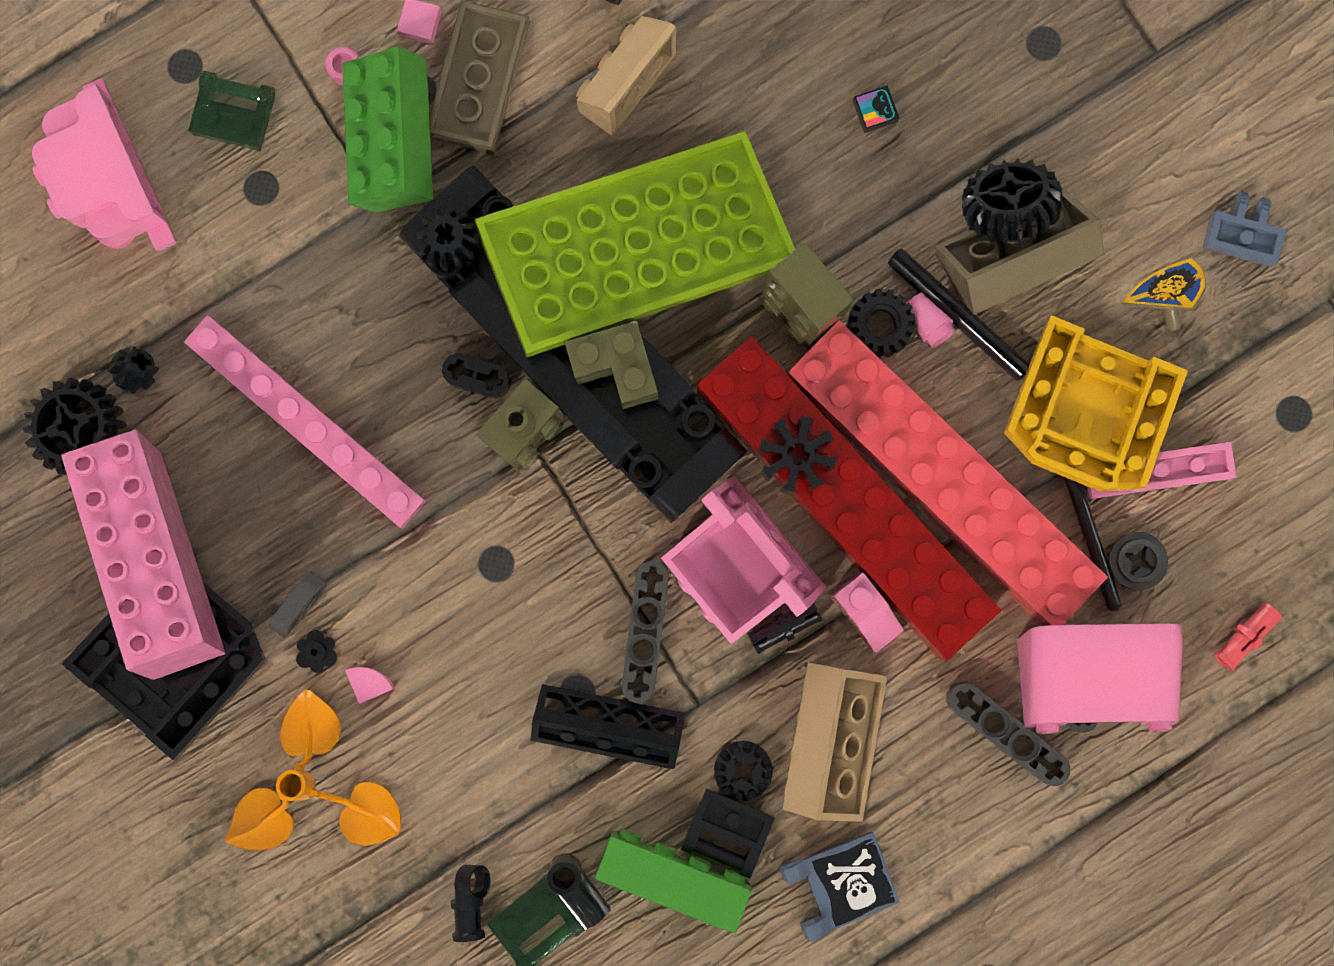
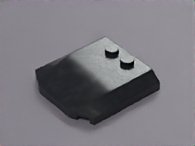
[62,582,266,761]

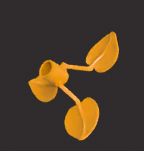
[225,689,402,850]

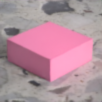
[397,0,442,45]

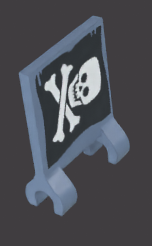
[779,831,900,942]

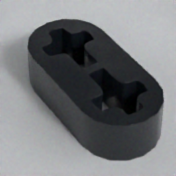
[442,354,510,399]

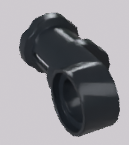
[451,864,491,942]

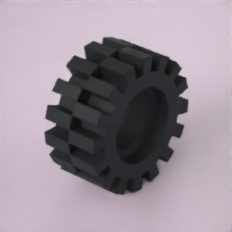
[847,289,915,358]

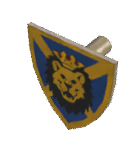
[1122,258,1206,331]

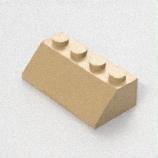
[782,662,887,822]

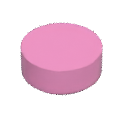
[325,47,360,85]

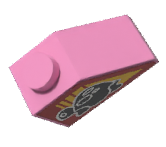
[830,573,904,653]

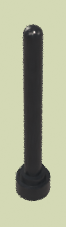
[1064,477,1122,612]

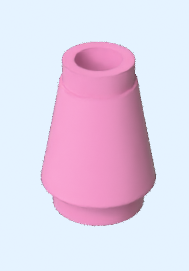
[906,293,956,348]

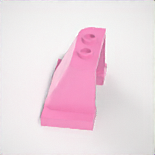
[661,475,827,644]

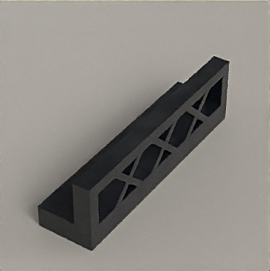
[530,684,685,769]

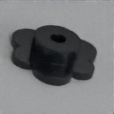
[296,630,337,673]

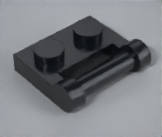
[681,787,775,879]

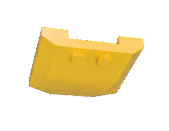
[1004,315,1188,492]

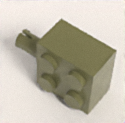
[476,379,564,471]

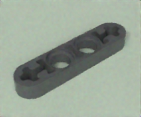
[622,561,669,703]
[946,682,1070,786]

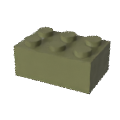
[762,242,854,349]

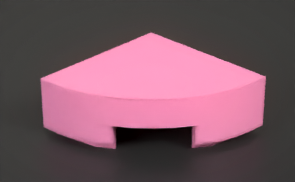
[345,667,395,704]

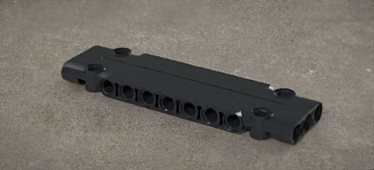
[399,166,747,523]

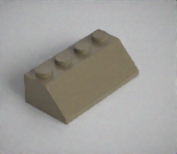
[935,188,1105,314]

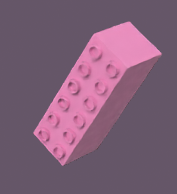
[61,429,226,680]

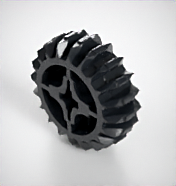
[962,158,1062,245]
[22,378,127,475]

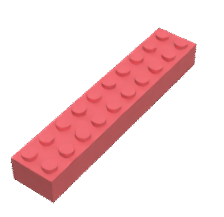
[787,320,1108,626]

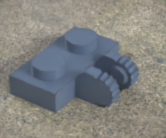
[1203,192,1286,267]

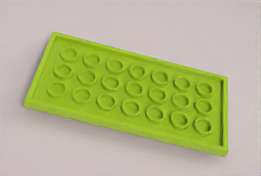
[475,131,795,357]

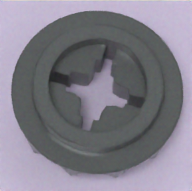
[1108,532,1168,590]

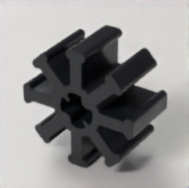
[758,416,836,494]

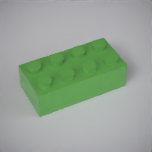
[342,46,433,213]

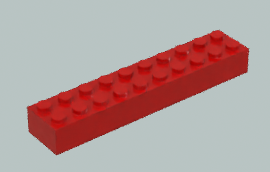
[696,336,1002,661]

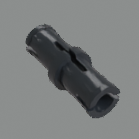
[747,603,823,654]

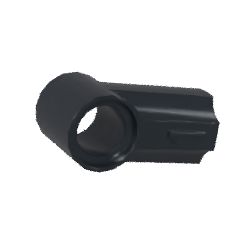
[547,853,611,930]

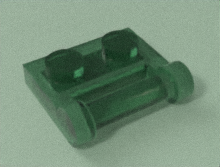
[188,71,275,151]
[487,875,585,966]

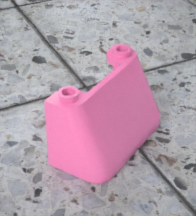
[1017,624,1183,734]

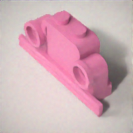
[32,78,177,251]

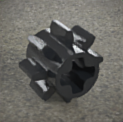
[108,346,159,394]

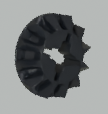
[714,741,773,801]

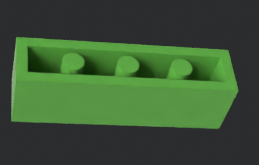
[595,829,752,934]

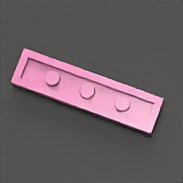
[1086,442,1237,499]

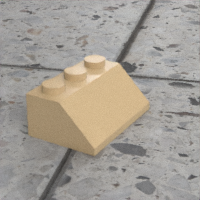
[576,16,676,137]

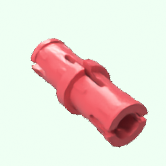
[1213,602,1283,672]

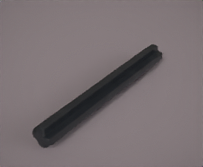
[888,249,1030,380]

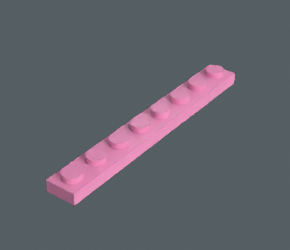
[184,315,426,529]

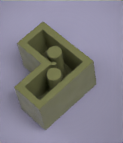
[565,321,659,409]

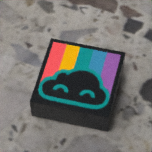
[853,85,899,133]

